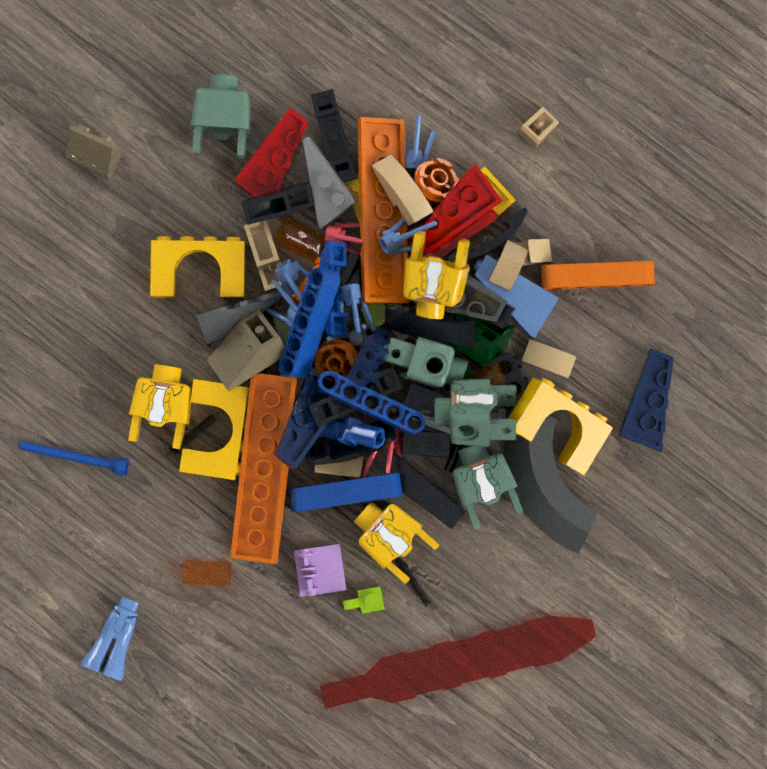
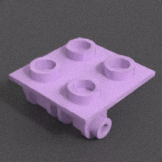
[294,544,347,597]

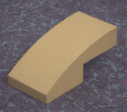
[522,339,576,378]

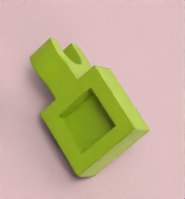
[361,303,403,330]
[342,586,385,614]

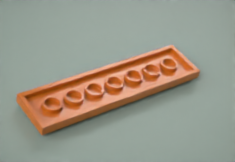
[358,117,409,304]
[230,373,299,564]

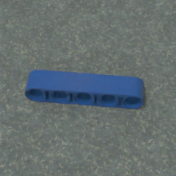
[279,268,340,378]
[317,371,426,435]
[288,473,403,513]

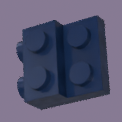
[347,328,391,387]

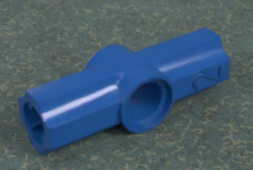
[320,417,385,449]

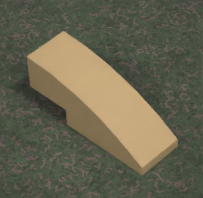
[371,155,434,226]
[244,220,284,294]

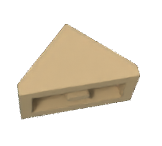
[518,107,560,148]
[488,240,528,292]

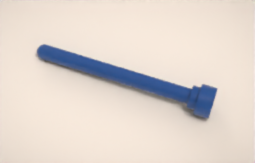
[18,441,129,477]

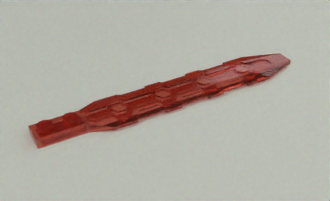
[320,615,597,709]

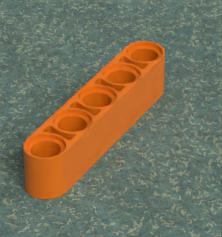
[540,261,655,290]

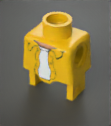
[403,231,470,319]
[128,364,192,449]
[354,501,440,584]

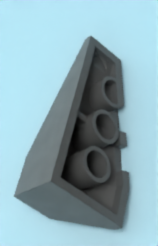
[410,253,508,322]
[196,289,285,348]

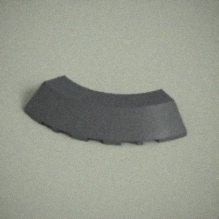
[504,406,597,554]

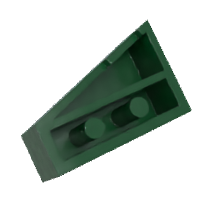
[444,311,515,367]

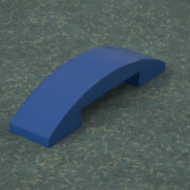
[319,241,347,337]

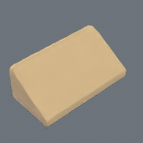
[314,456,363,478]

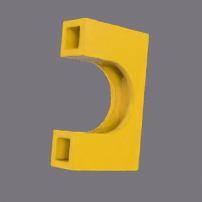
[150,236,246,299]
[508,378,613,475]
[179,379,250,480]

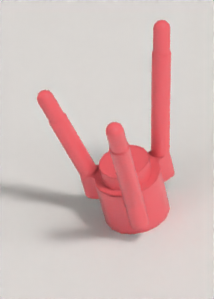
[325,222,363,258]
[361,429,402,478]

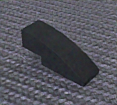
[241,181,315,225]

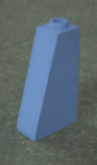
[473,255,559,339]

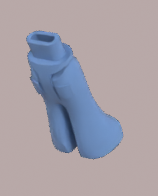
[80,597,139,681]

